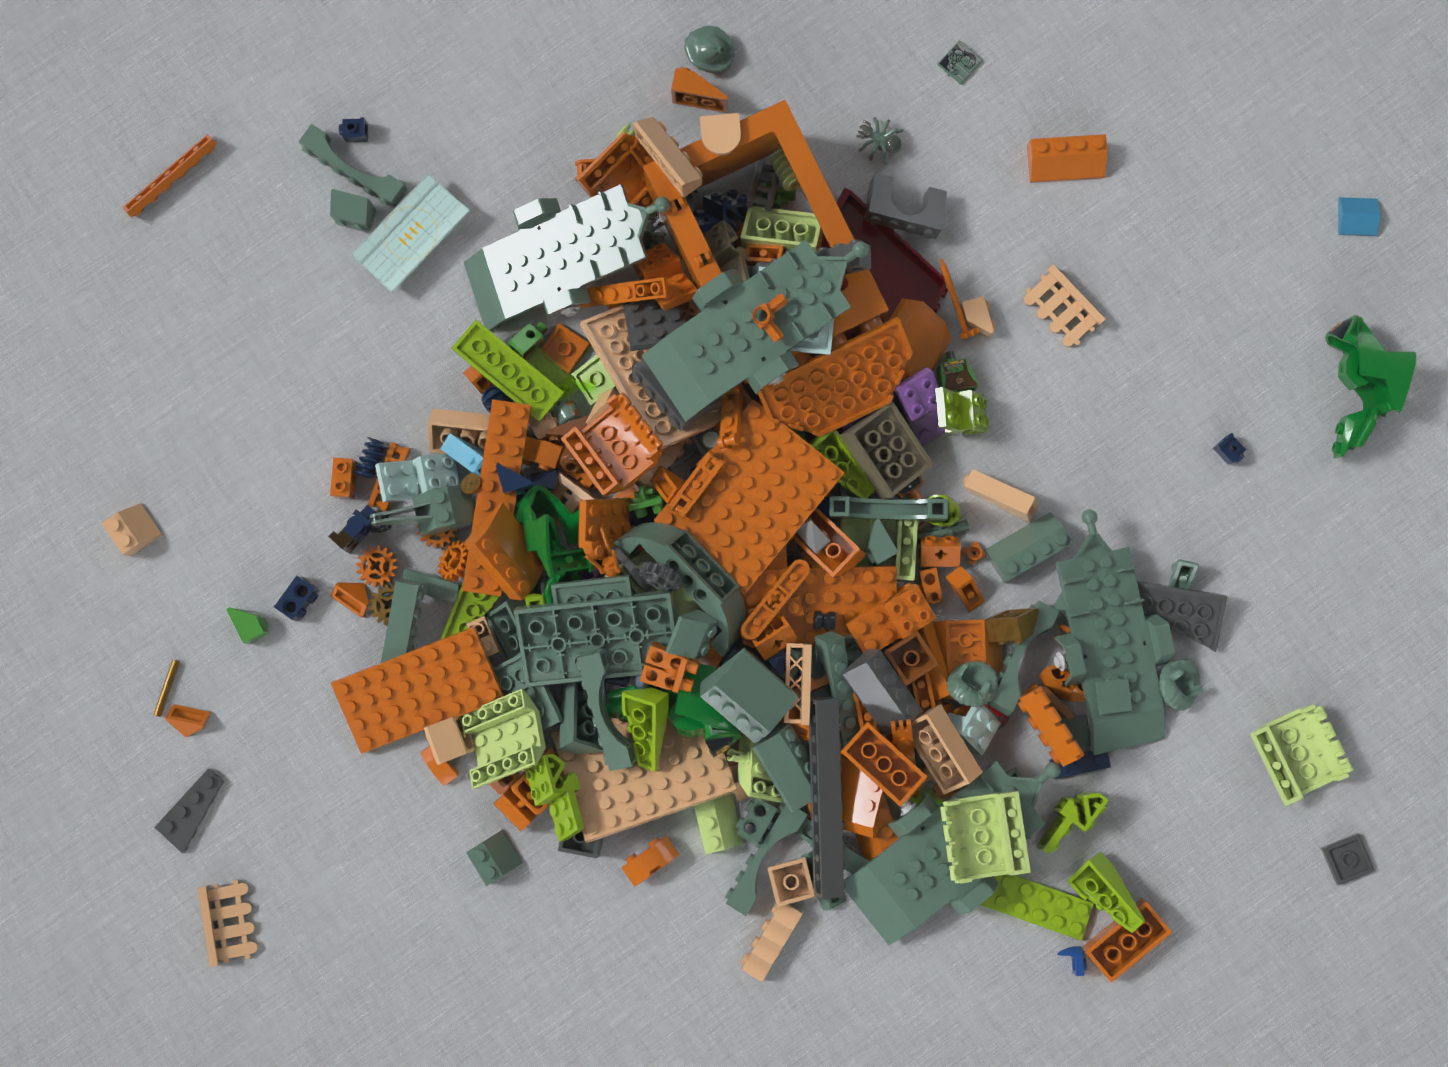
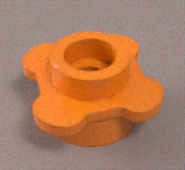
[962,542,985,565]

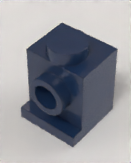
[339,117,368,142]
[1213,433,1246,465]

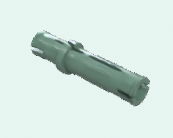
[917,519,970,543]

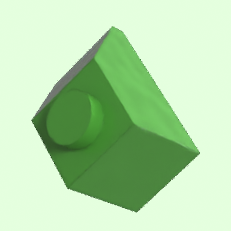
[226,607,269,644]

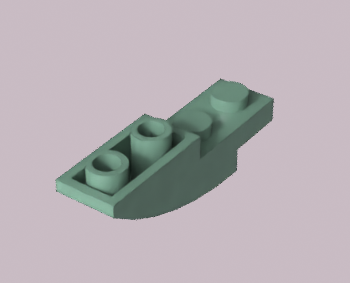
[796,817,870,874]

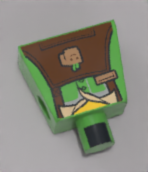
[508,322,548,362]
[937,351,978,392]

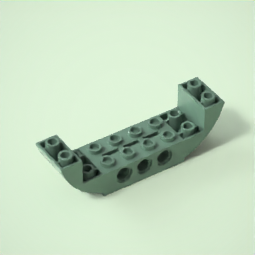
[614,522,746,658]

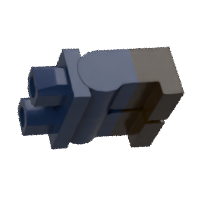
[328,505,377,554]

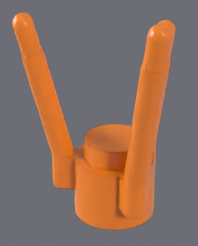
[586,527,621,577]

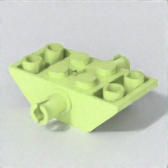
[727,734,783,803]

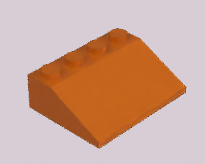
[463,502,544,600]

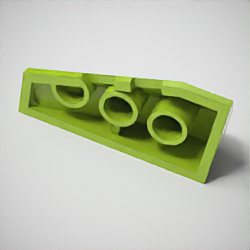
[809,430,875,499]
[622,688,669,772]
[1067,852,1145,933]

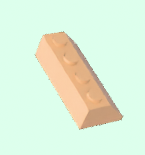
[633,117,703,198]
[428,408,490,454]
[906,704,983,794]

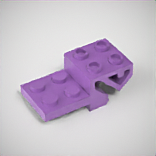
[894,367,945,446]

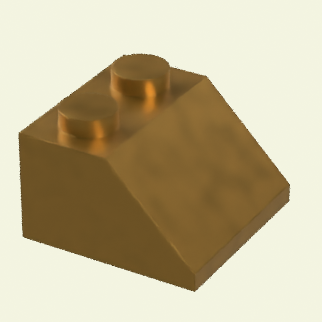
[985,608,1039,645]

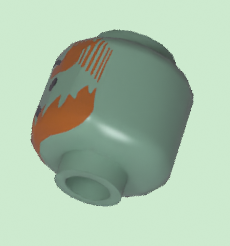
[554,399,582,425]

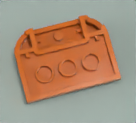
[579,497,636,560]

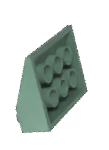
[700,648,799,744]

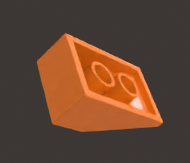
[671,67,728,113]

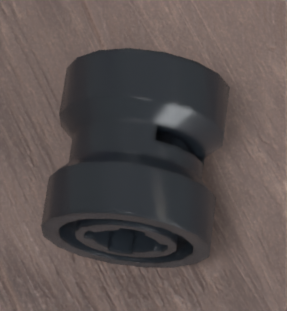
[813,610,836,631]

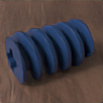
[353,437,389,479]

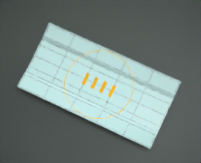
[351,173,470,293]

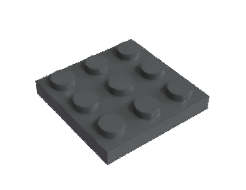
[623,299,685,351]

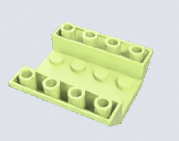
[461,689,546,790]

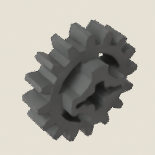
[639,562,682,591]

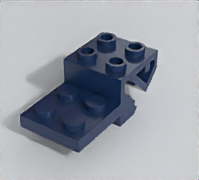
[692,189,755,232]

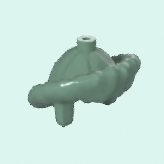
[684,26,735,73]
[1159,659,1202,711]
[946,661,998,707]

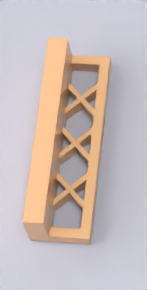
[784,643,812,725]

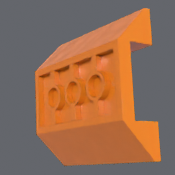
[932,620,1003,699]

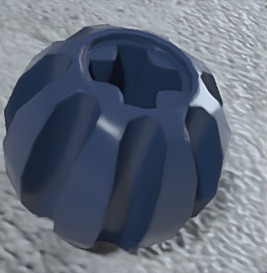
[481,387,509,413]

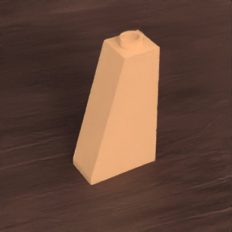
[963,469,1038,523]

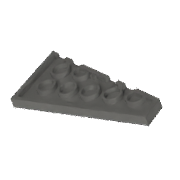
[1137,581,1227,652]

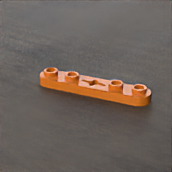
[740,559,810,640]

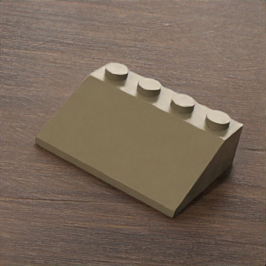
[840,401,934,499]

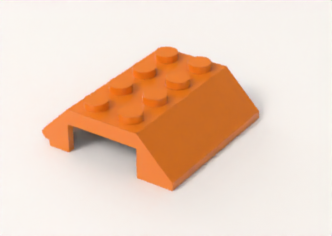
[561,393,663,497]
[1017,683,1085,766]

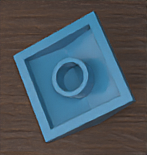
[1338,197,1381,236]

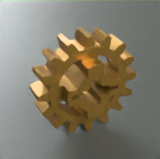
[369,584,395,626]

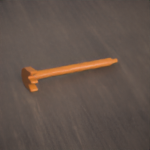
[940,259,980,339]

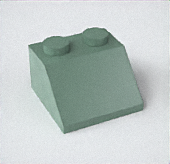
[330,189,376,231]
[865,518,898,566]
[666,609,718,659]
[466,830,523,886]

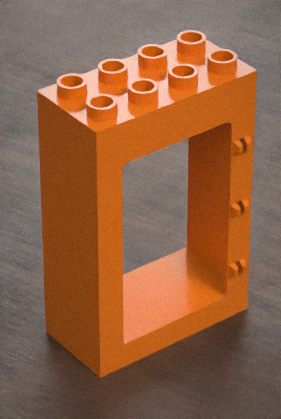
[643,100,889,394]

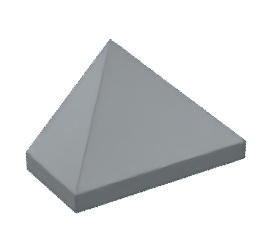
[797,518,831,555]

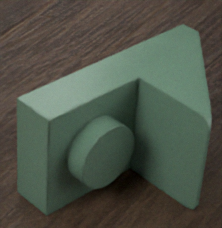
[1168,559,1198,589]

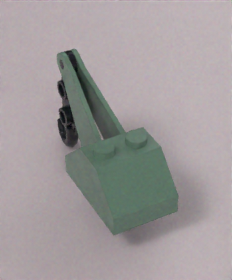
[369,485,475,537]

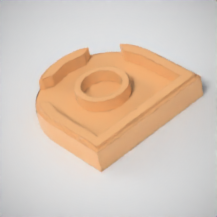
[699,113,741,155]

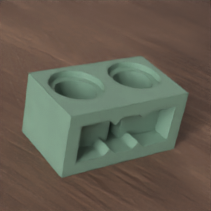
[735,798,778,846]

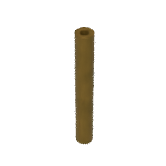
[153,659,180,717]

